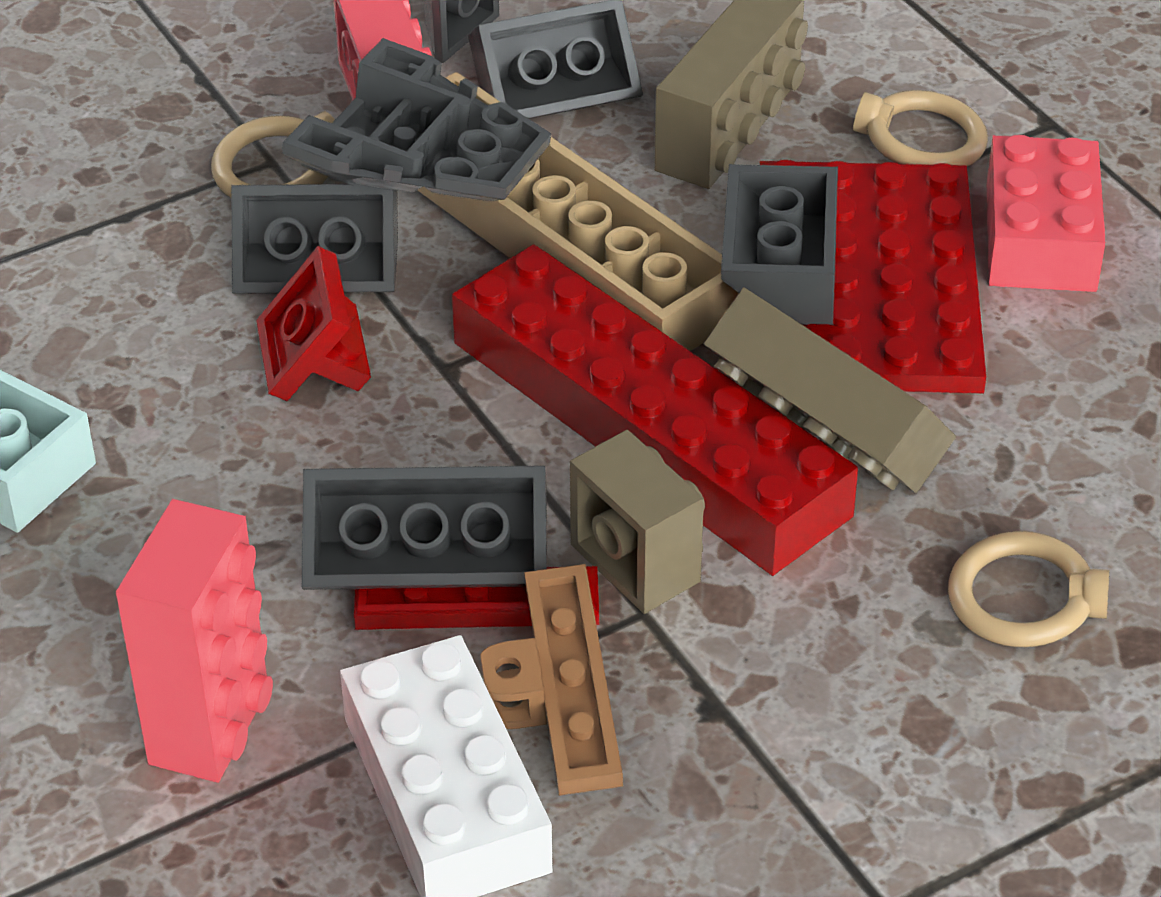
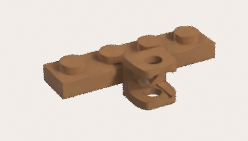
[480,564,623,796]

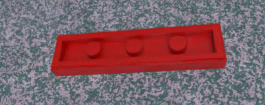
[354,566,599,630]

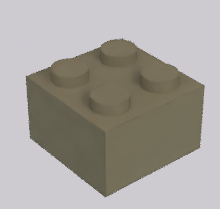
[570,429,705,614]

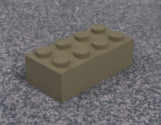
[655,0,808,189]
[704,287,957,494]

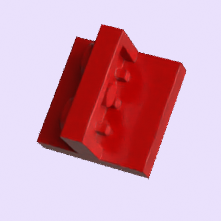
[256,246,371,401]

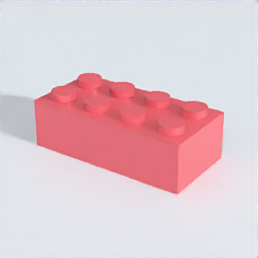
[116,499,273,783]

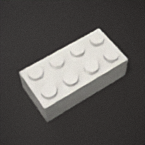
[340,635,553,897]

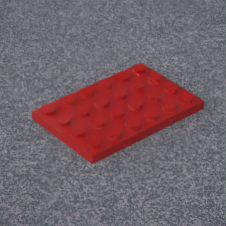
[759,160,986,394]

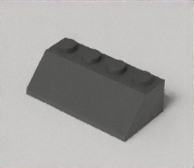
[301,466,547,590]

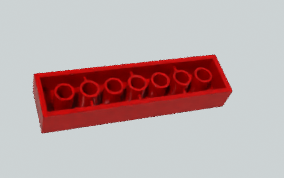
[452,244,858,576]

